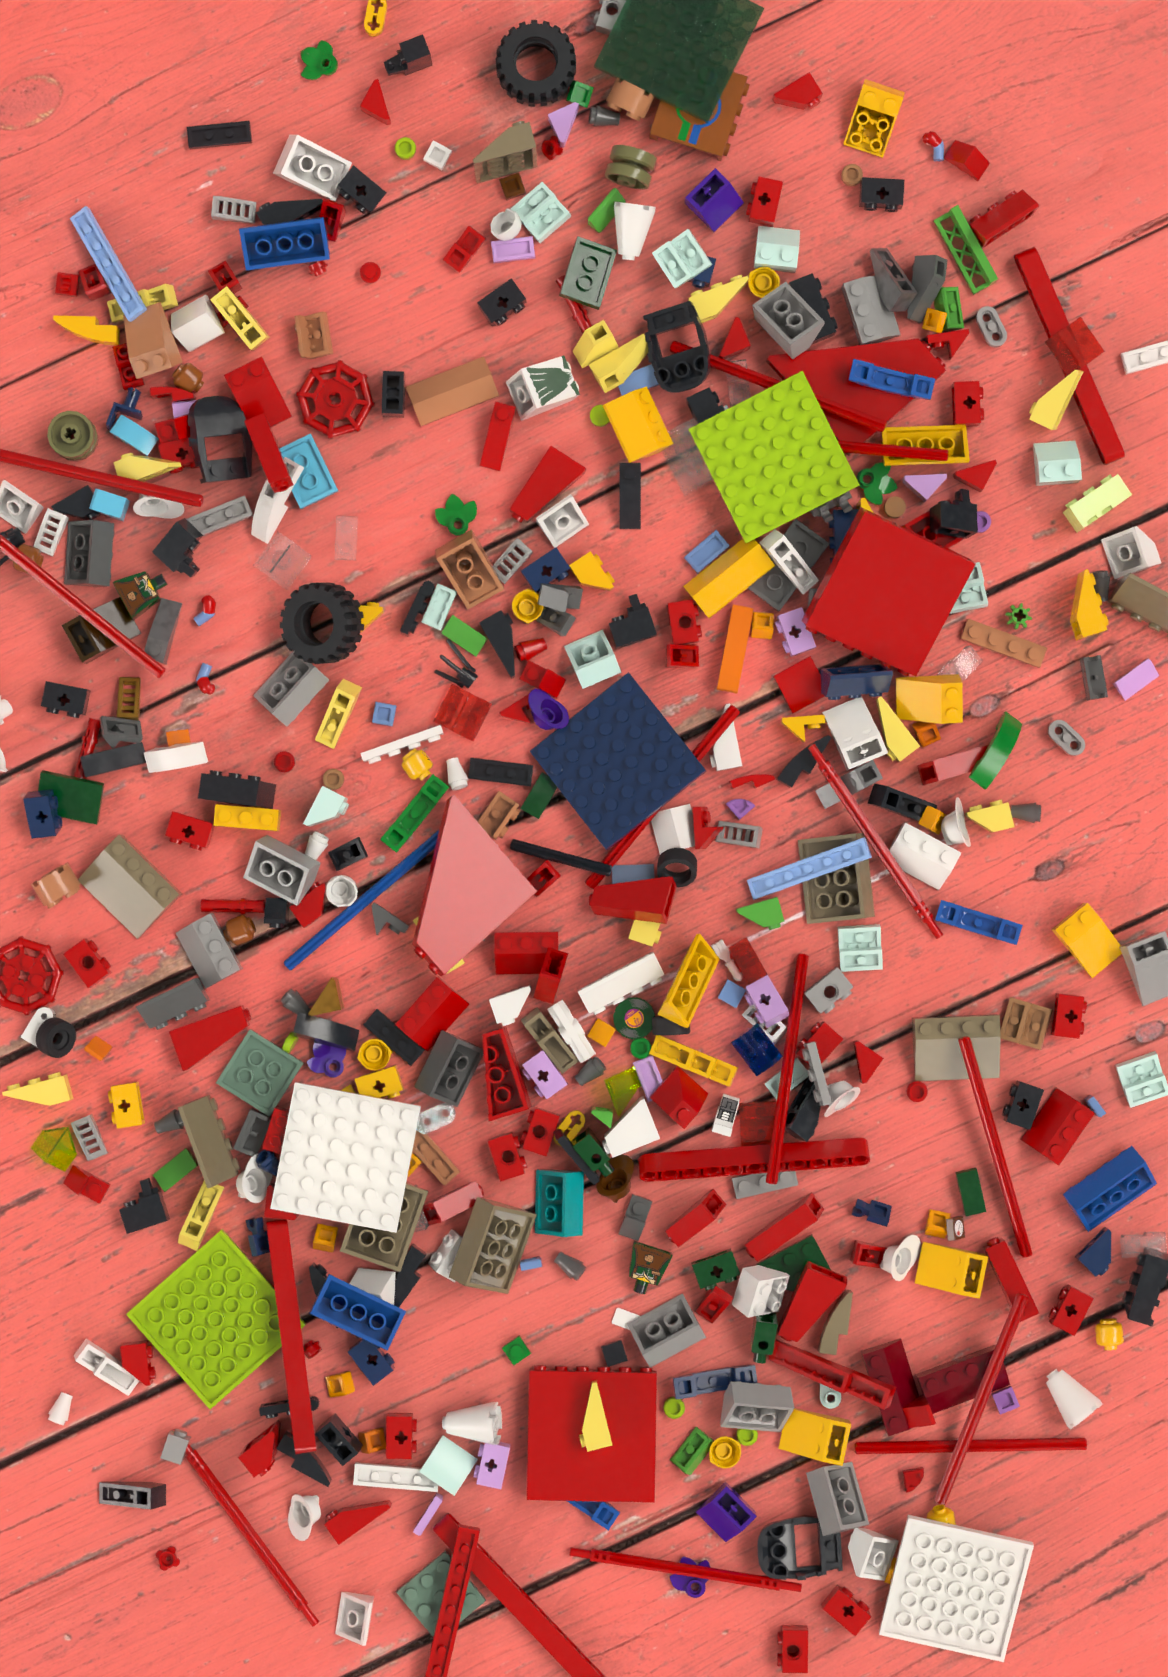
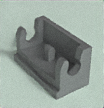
[1079,655,1108,701]
[233,1108,272,1156]

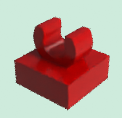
[55,272,80,297]

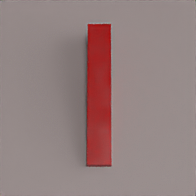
[768,1339,897,1410]

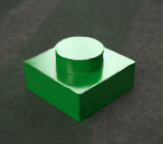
[566,80,594,108]
[502,1335,531,1365]

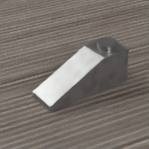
[870,248,917,312]
[144,598,182,664]

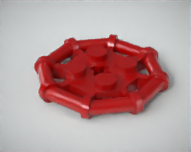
[296,360,375,439]
[0,936,64,1016]

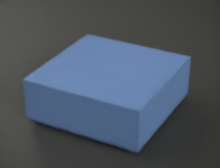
[372,702,397,727]
[718,979,746,1008]
[1084,1095,1106,1118]
[520,1256,542,1271]

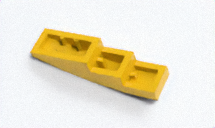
[649,1035,738,1087]

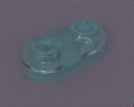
[417,1103,456,1134]

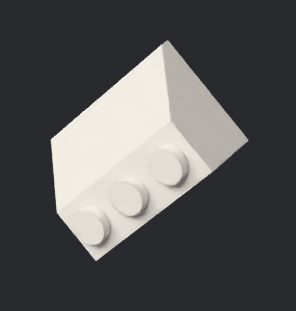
[889,822,961,890]

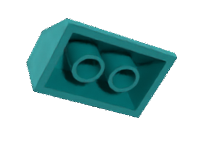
[535,1169,584,1237]

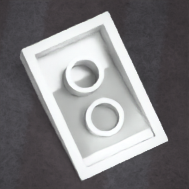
[273,135,352,201]

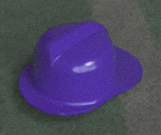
[528,689,569,730]

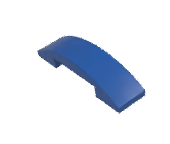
[848,359,935,400]
[935,900,1023,945]
[567,1501,620,1531]

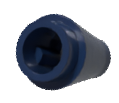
[256,1150,280,1177]

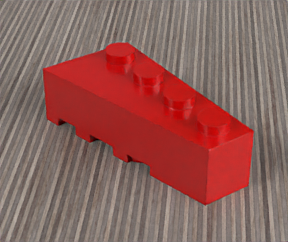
[482,1026,532,1122]

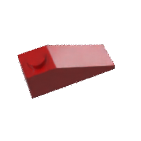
[480,401,516,471]
[324,1500,392,1545]

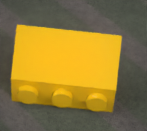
[603,386,673,463]

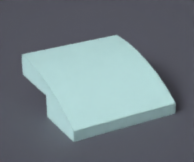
[511,182,571,243]
[652,229,712,289]
[950,562,988,614]
[838,924,883,972]
[1115,1051,1168,1108]
[419,1435,478,1496]

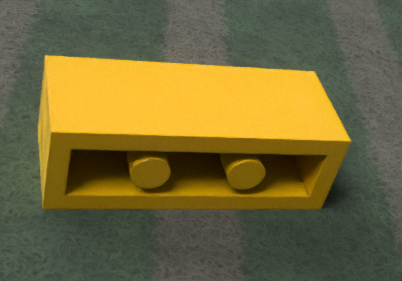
[214,804,281,831]

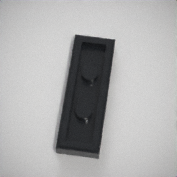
[187,121,252,150]
[80,742,146,778]
[468,758,533,787]
[363,1009,425,1066]
[553,1128,600,1185]

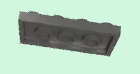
[747,519,830,612]

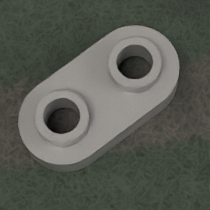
[976,306,1007,348]
[1048,720,1085,756]

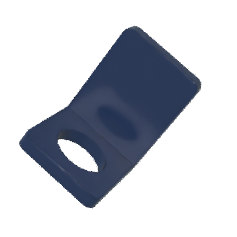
[106,388,143,431]

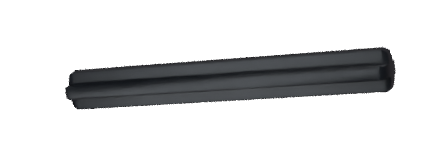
[510,839,612,876]

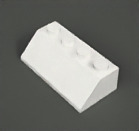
[578,952,665,1015]

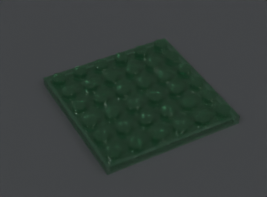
[594,0,764,123]

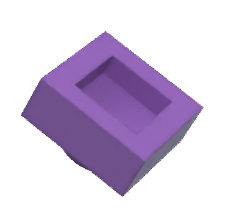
[991,1386,1020,1415]

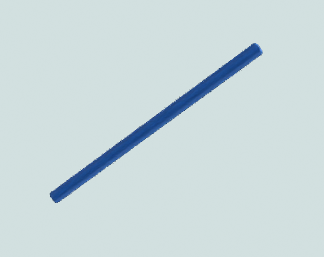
[284,830,439,970]

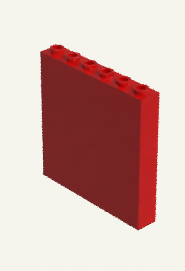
[802,507,976,677]
[527,1365,657,1503]

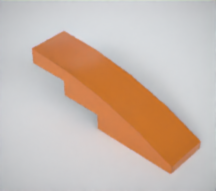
[717,604,754,694]

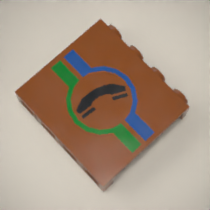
[649,53,750,161]

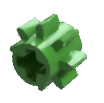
[1005,603,1032,630]

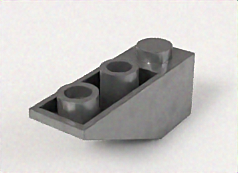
[815,760,883,809]

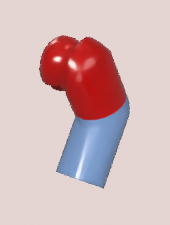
[923,131,944,161]
[193,595,216,626]
[196,663,215,695]

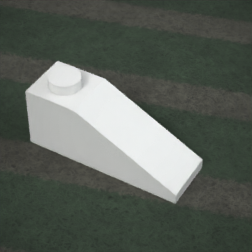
[759,529,819,594]
[709,703,742,771]

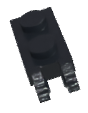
[400,580,435,637]
[259,1396,320,1418]

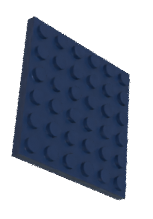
[530,672,707,850]

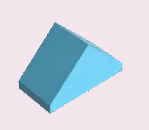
[89,488,130,522]

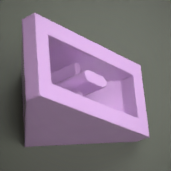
[548,102,579,148]
[902,474,947,503]

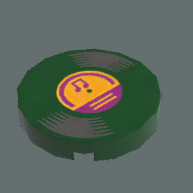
[613,997,655,1039]

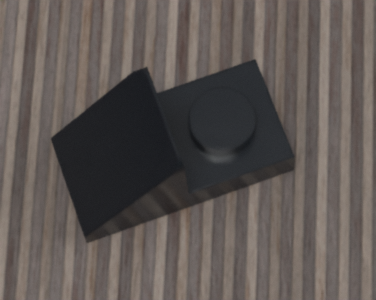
[328,837,368,871]

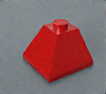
[650,1066,709,1129]

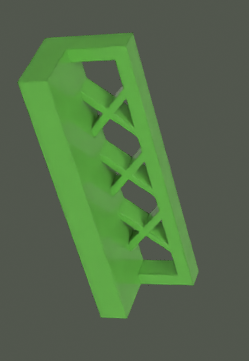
[933,205,998,295]

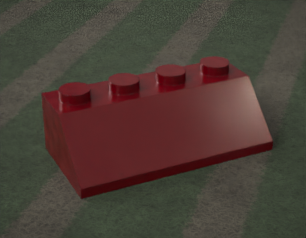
[861,1339,919,1436]
[916,1345,1010,1414]

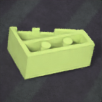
[1063,474,1132,533]

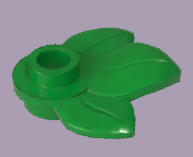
[300,40,338,80]
[856,462,897,505]
[435,494,477,536]

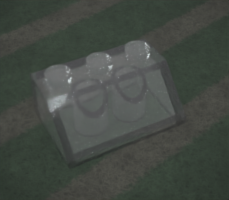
[662,418,714,496]

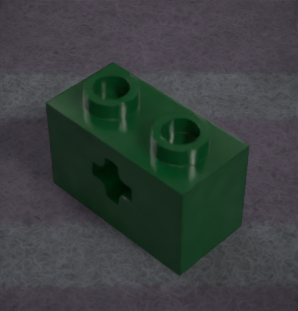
[691,1248,740,1291]

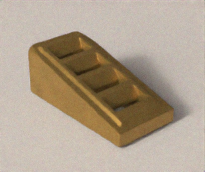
[117,677,141,721]

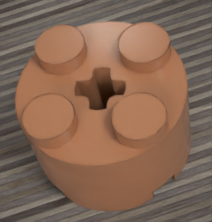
[606,77,655,121]
[31,862,81,909]

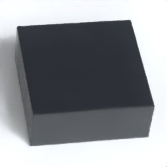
[601,1339,628,1367]

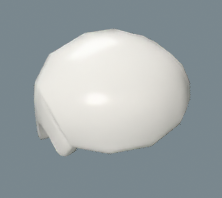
[490,208,521,241]
[325,875,358,907]

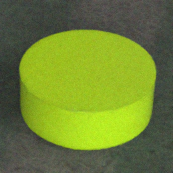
[395,137,416,160]
[590,405,610,427]
[282,1032,299,1053]
[663,1396,685,1419]
[736,1429,758,1446]

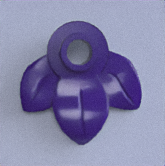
[307,1043,346,1078]
[670,1556,711,1598]

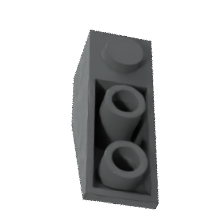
[907,255,948,323]

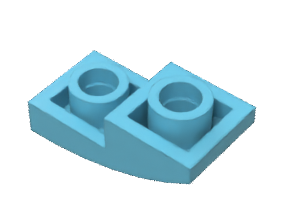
[109,414,159,456]

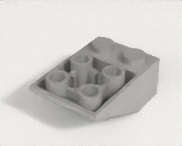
[1120,931,1168,1006]

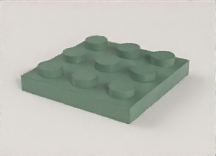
[216,1029,304,1117]
[396,1550,486,1637]

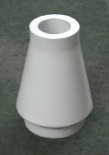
[446,757,469,790]
[305,831,329,860]
[48,1392,73,1425]

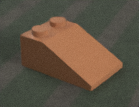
[123,302,183,379]
[435,529,504,609]

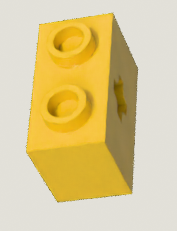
[355,1065,404,1099]
[108,1081,145,1129]

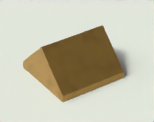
[308,977,344,1016]

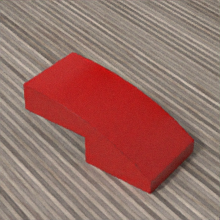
[443,225,487,273]
[150,387,196,402]
[729,774,775,789]

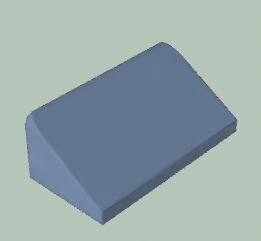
[612,864,654,884]

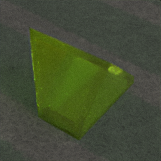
[604,1067,642,1117]
[31,1127,78,1172]

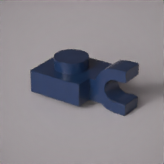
[852,1199,892,1227]
[246,1217,270,1256]

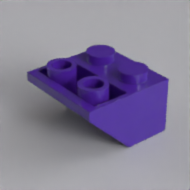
[684,168,744,232]
[696,1481,757,1542]

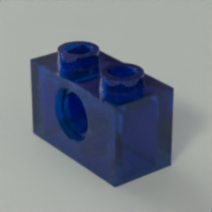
[731,1023,783,1076]

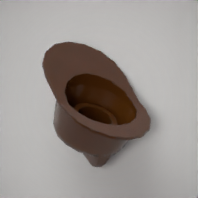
[596,1154,634,1203]

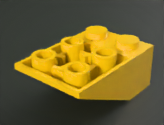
[843,79,905,158]
[1070,569,1109,641]
[914,1242,988,1299]
[778,1408,851,1466]

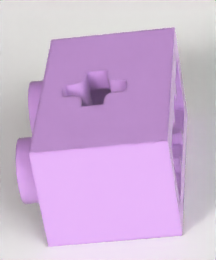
[775,607,816,657]
[744,975,789,1028]
[521,1049,568,1099]
[473,1442,510,1489]

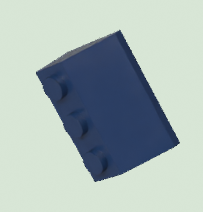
[821,664,893,700]

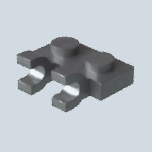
[809,491,852,523]

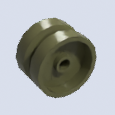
[605,145,657,190]
[47,411,98,461]

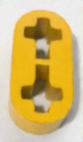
[364,0,387,37]
[554,1110,585,1146]

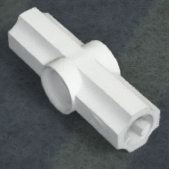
[547,999,596,1063]

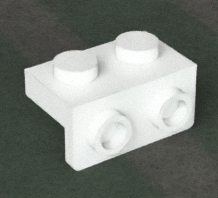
[428,1229,463,1283]

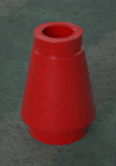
[514,638,547,662]

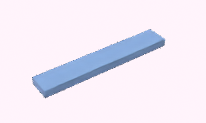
[70,206,147,322]
[747,837,872,900]

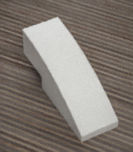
[144,742,208,773]
[74,1339,139,1396]

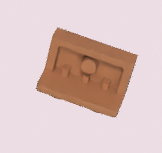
[294,312,333,359]
[478,791,521,840]

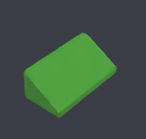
[588,188,626,233]
[934,287,964,332]
[441,615,488,657]
[591,1107,613,1128]
[153,1148,199,1192]
[670,1427,714,1475]

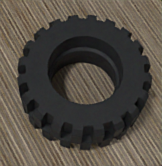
[496,20,576,107]
[280,583,364,664]

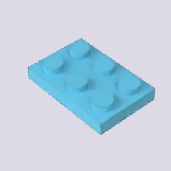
[280,433,339,509]

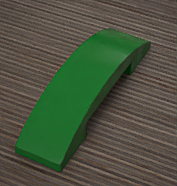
[969,711,1022,789]
[380,774,449,853]

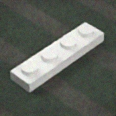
[360,725,444,764]
[353,1462,439,1492]

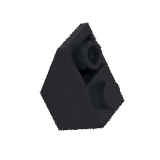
[264,898,289,928]

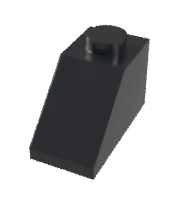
[51,485,101,520]

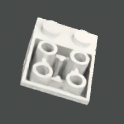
[822,696,888,770]

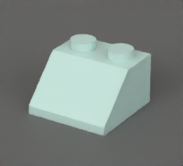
[754,226,800,273]
[1033,441,1082,486]
[564,630,621,689]
[303,786,349,827]

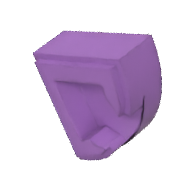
[726,799,755,820]

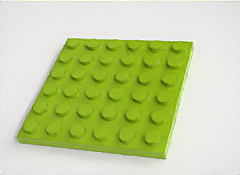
[688,371,860,544]
[126,1229,306,1409]

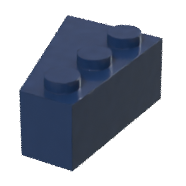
[828,509,859,564]

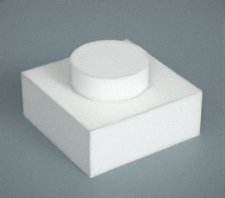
[423,140,452,170]

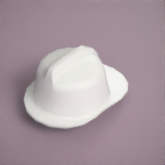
[133,494,184,519]
[941,797,971,847]
[824,1080,860,1117]
[236,1154,272,1203]
[880,1235,921,1281]
[288,1494,321,1541]

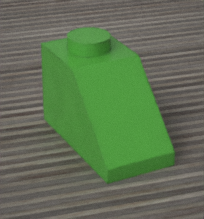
[736,897,785,930]

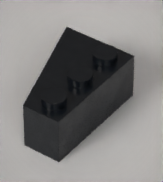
[198,770,276,809]
[1122,1247,1168,1326]

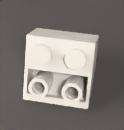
[732,1265,790,1318]

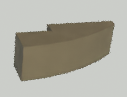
[521,1007,579,1074]
[818,1290,853,1355]

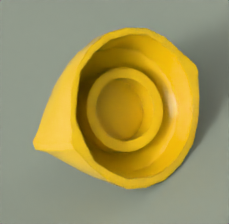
[748,267,780,298]
[512,589,544,624]
[357,1039,393,1071]
[709,1436,741,1468]

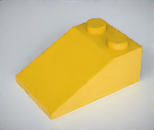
[896,674,963,724]
[1051,903,1122,978]

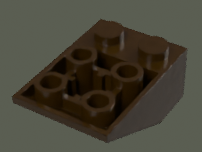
[62,597,141,664]

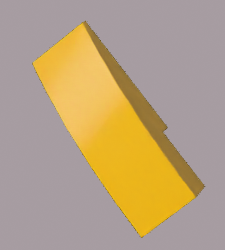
[53,315,120,346]

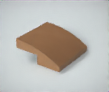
[1000,997,1053,1050]

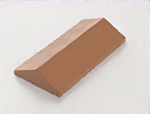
[406,357,499,427]

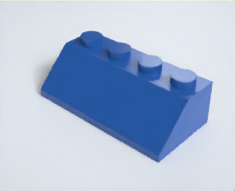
[239,217,330,271]
[1063,1146,1157,1232]
[309,1274,406,1350]

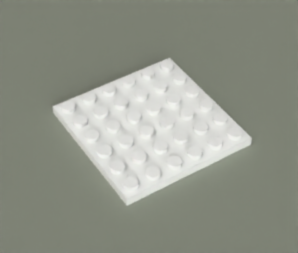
[270,1082,421,1233]
[879,1515,1034,1662]

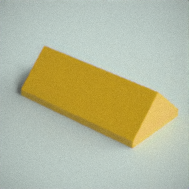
[881,425,970,466]
[683,539,775,618]
[658,934,720,1028]

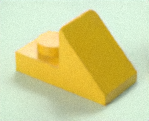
[781,715,825,743]

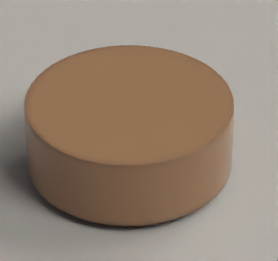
[841,164,863,186]
[884,496,906,518]
[323,769,344,790]

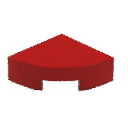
[902,1467,924,1493]

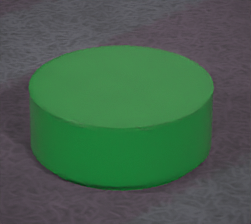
[630,1037,651,1059]

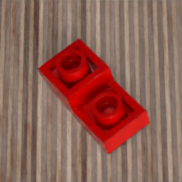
[112,343,145,391]

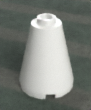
[614,202,656,260]
[1046,1369,1103,1430]
[442,1402,502,1445]

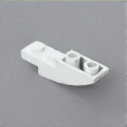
[251,457,304,544]

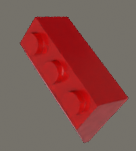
[969,190,1039,249]
[494,932,559,975]
[395,976,469,1051]
[1020,1088,1095,1165]
[238,1420,281,1477]

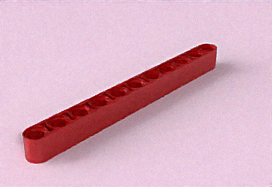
[1014,247,1125,465]
[638,1138,870,1182]
[266,1219,317,1455]
[433,1513,605,1677]

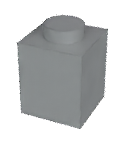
[160,1429,191,1465]

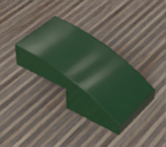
[521,773,558,819]
[955,1167,986,1216]

